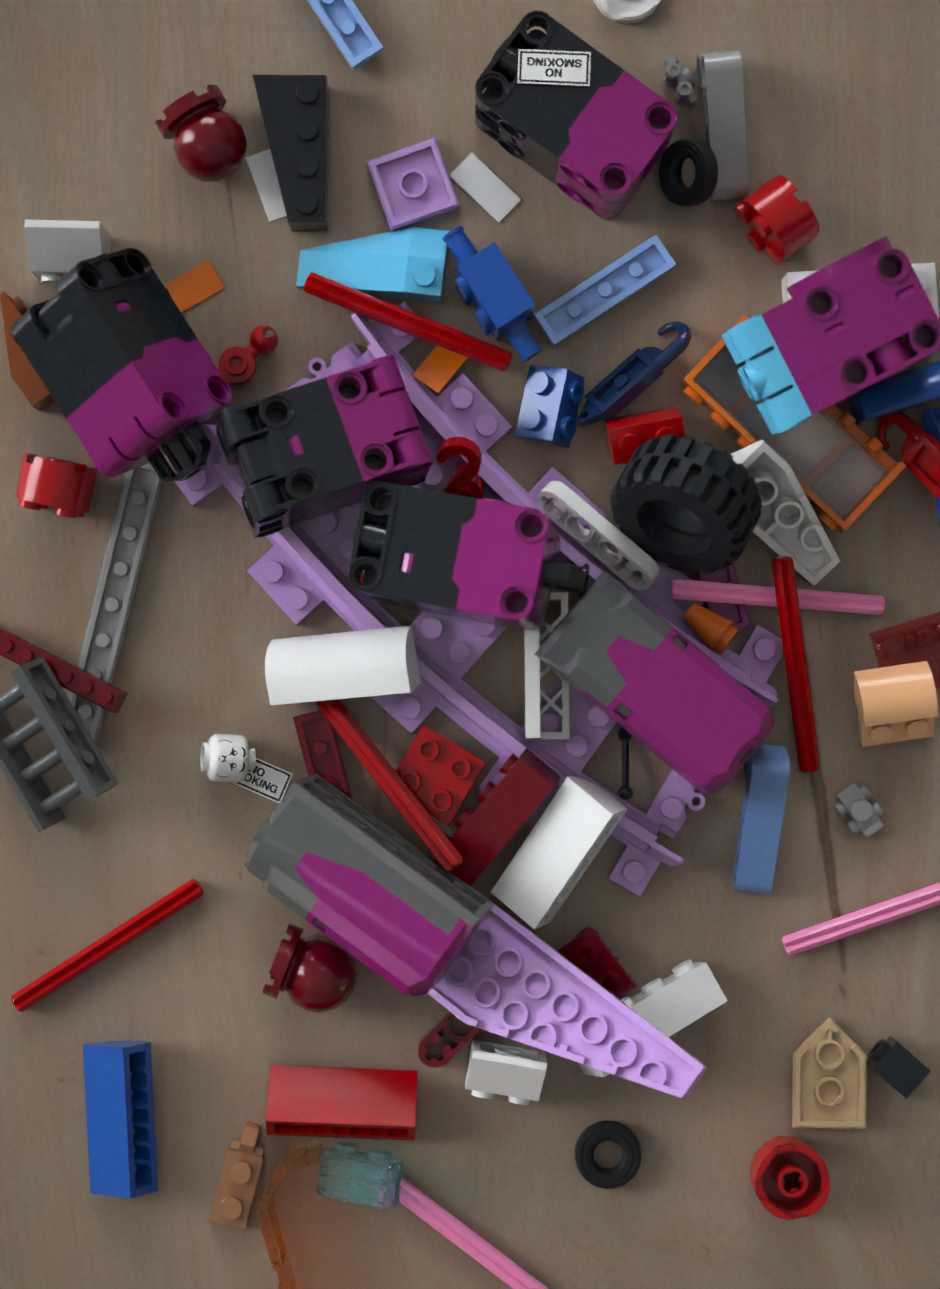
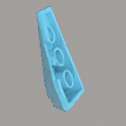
[296,227,450,304]

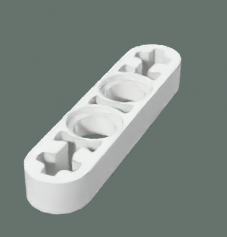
[536,481,659,591]

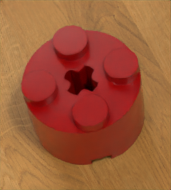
[734,175,820,265]
[16,453,98,518]
[750,1136,830,1220]

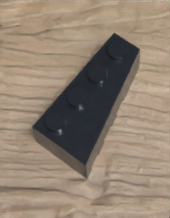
[252,75,329,232]

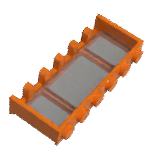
[681,314,906,532]

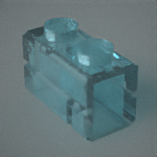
[316,1142,404,1210]

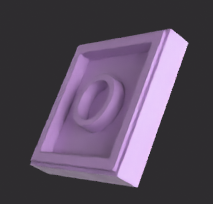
[367,137,460,231]

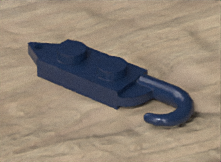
[577,321,691,428]

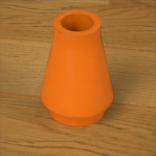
[683,602,740,654]

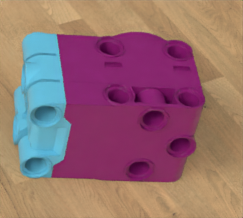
[721,236,940,435]

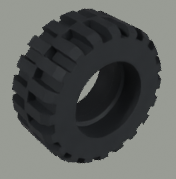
[611,435,762,574]

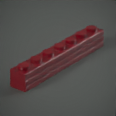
[0,628,128,713]

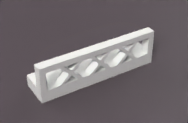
[524,592,570,740]

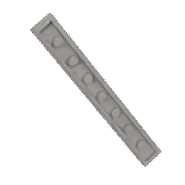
[69,463,163,746]

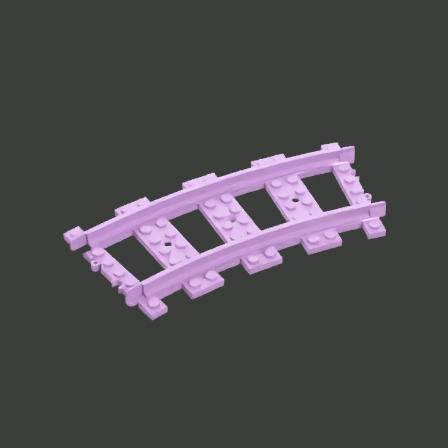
[174,301,783,896]

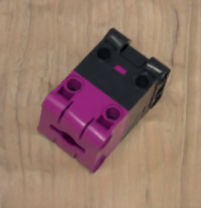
[475,10,677,219]
[216,355,433,538]

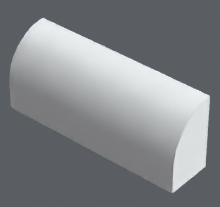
[265,625,421,705]
[491,776,628,930]

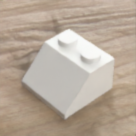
[24,219,111,285]
[465,1039,547,1105]

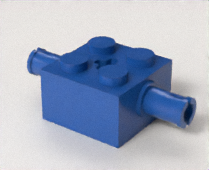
[443,226,543,363]

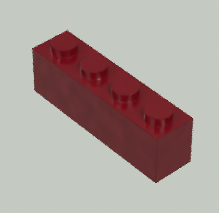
[434,748,561,886]

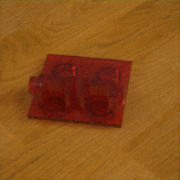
[869,612,940,690]

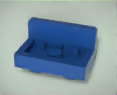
[514,364,584,448]

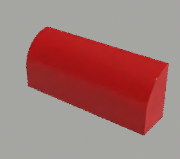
[265,1065,418,1141]

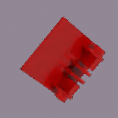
[396,725,486,826]

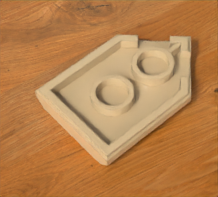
[792,1017,867,1129]

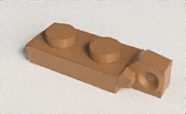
[209,1122,265,1230]

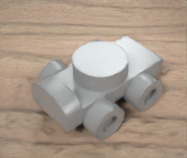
[663,54,698,109]
[834,783,885,838]

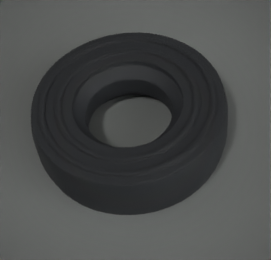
[659,139,718,207]
[575,1120,641,1189]

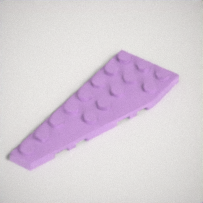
[428,890,708,1100]

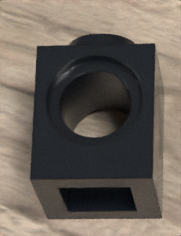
[867,1036,930,1099]

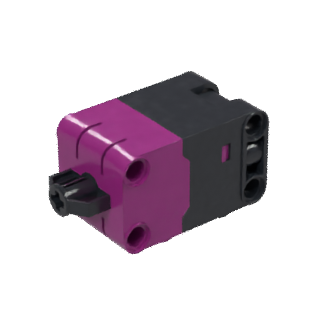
[11,248,233,481]
[348,481,590,630]

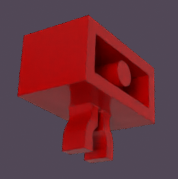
[604,407,685,465]

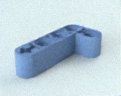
[732,743,790,895]

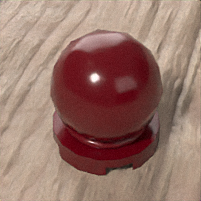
[155,85,247,182]
[262,924,357,1013]

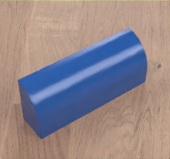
[847,361,940,426]
[83,1041,158,1199]

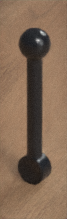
[618,727,633,800]

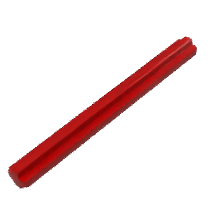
[304,273,512,371]
[771,556,820,773]
[316,699,463,872]
[11,879,204,1012]

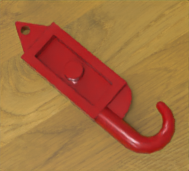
[877,411,940,500]

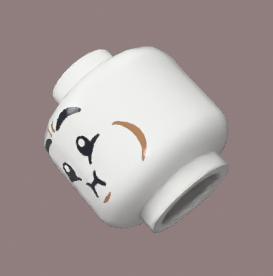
[200,734,256,783]

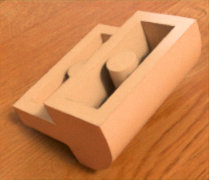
[854,661,938,747]

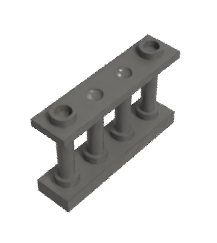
[0,656,119,832]

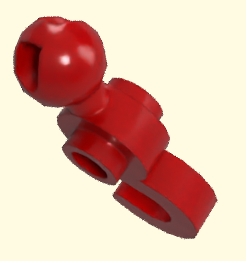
[217,325,278,413]
[436,437,484,499]

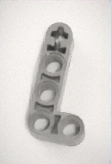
[696,50,749,201]

